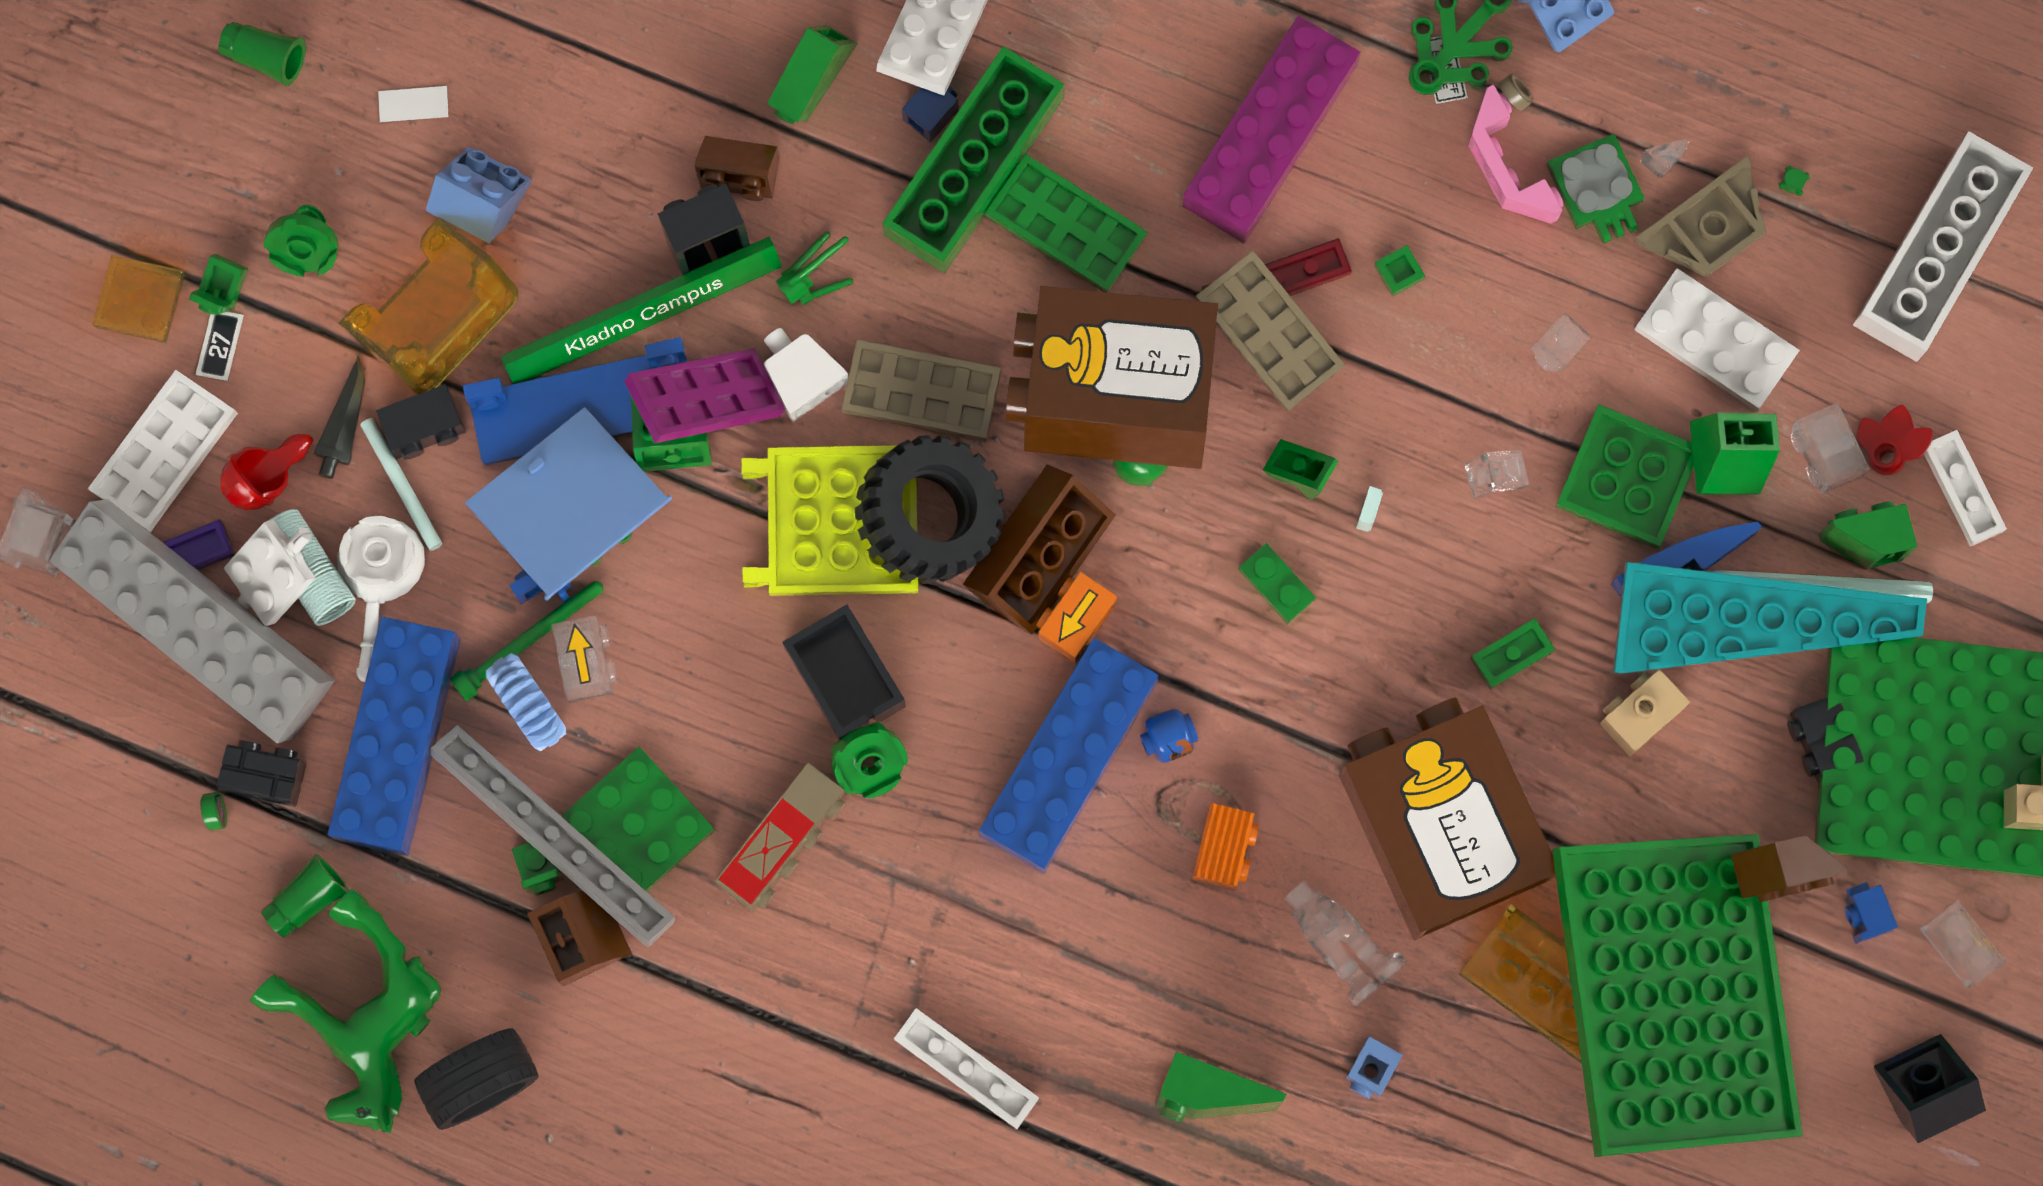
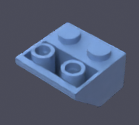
[425,146,532,243]

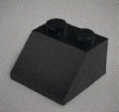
[1873,1034,1986,1143]

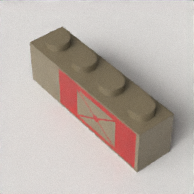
[715,762,846,913]

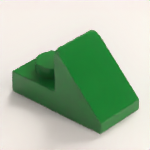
[1263,439,1339,500]

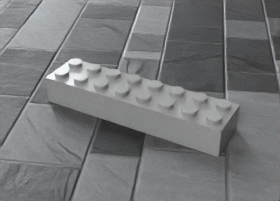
[49,500,335,743]

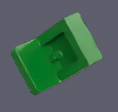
[189,254,248,315]

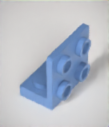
[1516,0,1614,52]

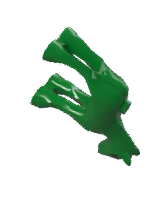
[250,889,441,1133]

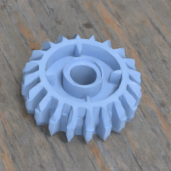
[486,653,566,751]

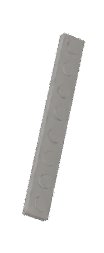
[430,725,675,948]

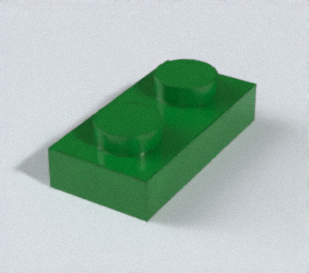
[1238,543,1316,625]
[1470,618,1555,690]

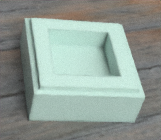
[1356,486,1383,532]

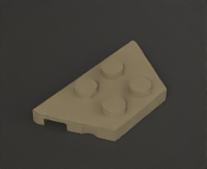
[1634,156,1766,278]

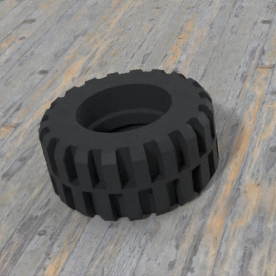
[855,435,1005,584]

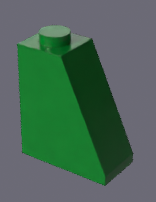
[767,25,857,124]

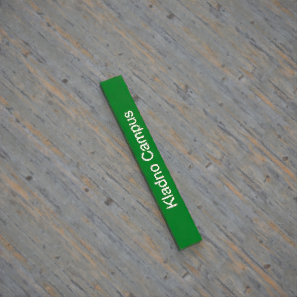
[500,236,782,384]

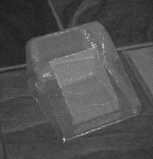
[1640,139,1689,178]

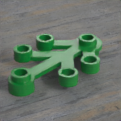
[1408,0,1513,95]

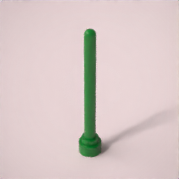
[449,581,604,702]

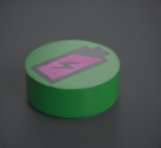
[200,792,227,831]

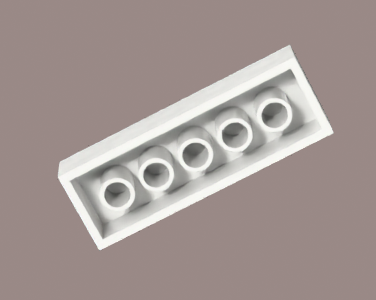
[1853,131,2033,362]

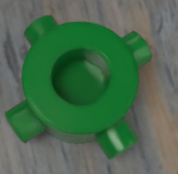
[1778,165,1810,196]

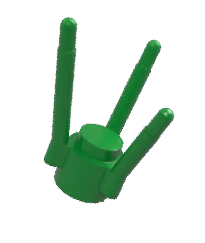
[775,231,853,306]

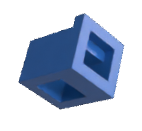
[1844,882,1898,944]

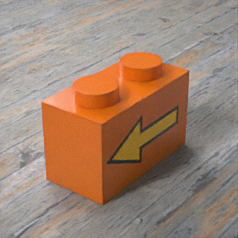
[1036,572,1118,663]

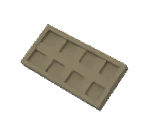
[1195,251,1345,412]
[841,339,1001,441]

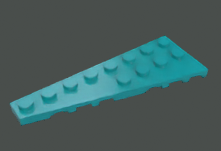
[1613,562,1927,674]

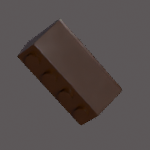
[963,465,1116,635]

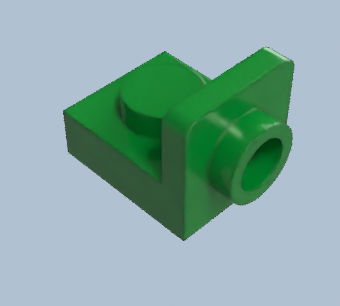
[512,843,563,895]

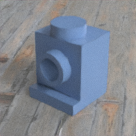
[1345,1036,1403,1099]

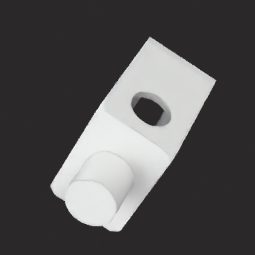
[764,328,848,422]

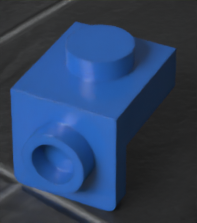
[509,570,571,604]

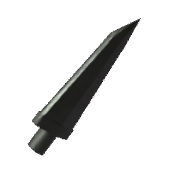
[313,356,365,479]

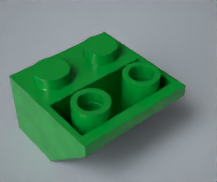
[1689,413,1780,495]
[1819,501,1918,569]

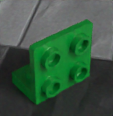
[631,396,712,472]

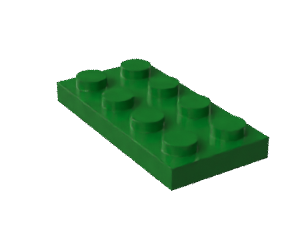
[985,154,1148,292]

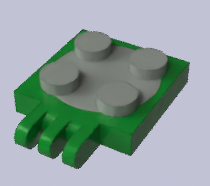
[1546,134,1644,244]

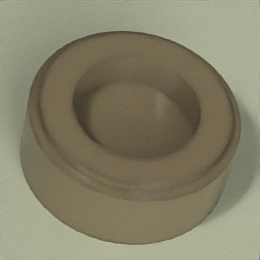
[1499,74,1533,111]

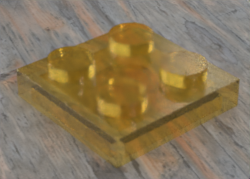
[92,255,185,343]

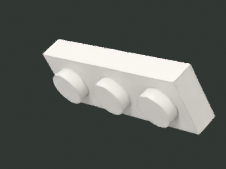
[1924,430,2007,547]

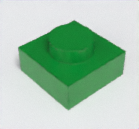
[1374,245,1425,297]

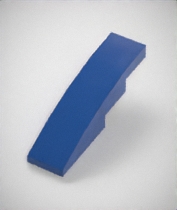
[1611,521,1762,596]

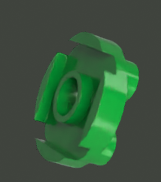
[831,722,908,798]

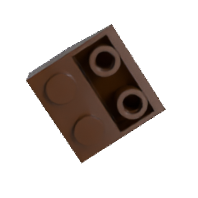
[695,136,780,201]
[1731,836,1847,903]
[527,891,632,986]

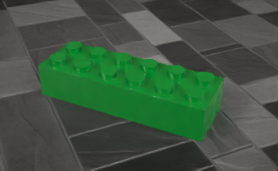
[882,46,1065,274]

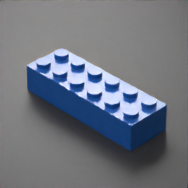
[328,616,461,856]
[979,638,1159,874]

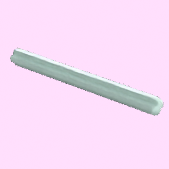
[1712,570,1933,603]

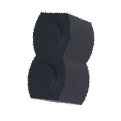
[1787,698,1864,783]

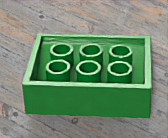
[1155,1052,1287,1123]

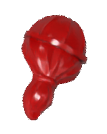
[220,434,313,510]

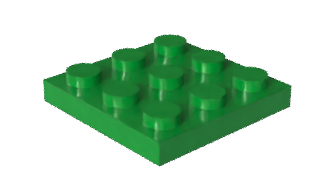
[1555,404,1694,550]
[561,746,715,892]

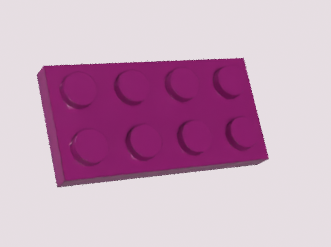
[624,348,786,443]

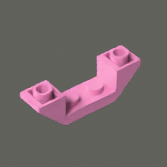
[1468,84,1563,224]

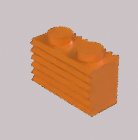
[1192,803,1260,890]

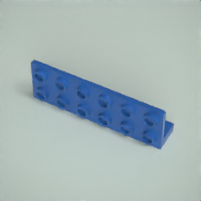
[463,337,688,465]

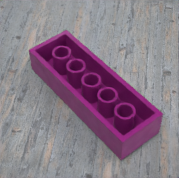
[1182,15,1361,244]

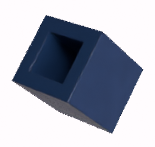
[902,86,959,143]

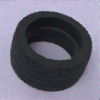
[414,1028,539,1130]

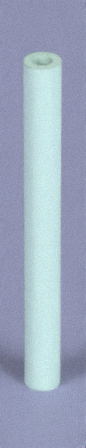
[360,418,443,551]

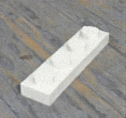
[894,1008,1039,1129]

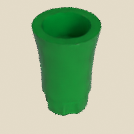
[218,22,306,86]
[261,853,350,938]

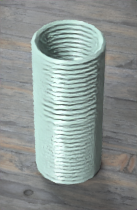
[268,509,356,626]

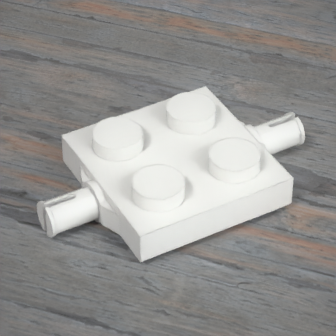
[224,520,316,626]

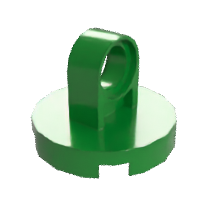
[263,205,339,277]

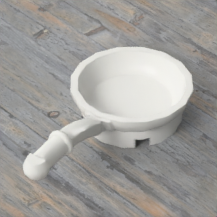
[337,516,425,682]

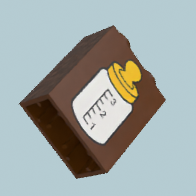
[1005,286,1218,469]
[1339,698,1556,940]

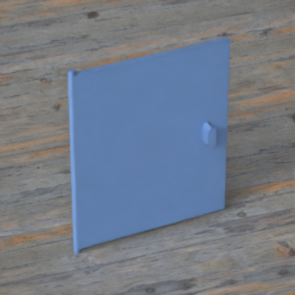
[465,407,672,601]

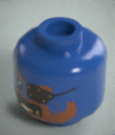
[1140,709,1198,763]

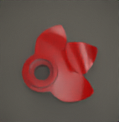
[1857,405,1933,476]

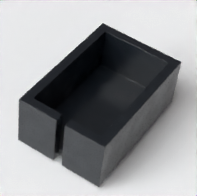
[658,183,750,275]
[782,604,906,740]

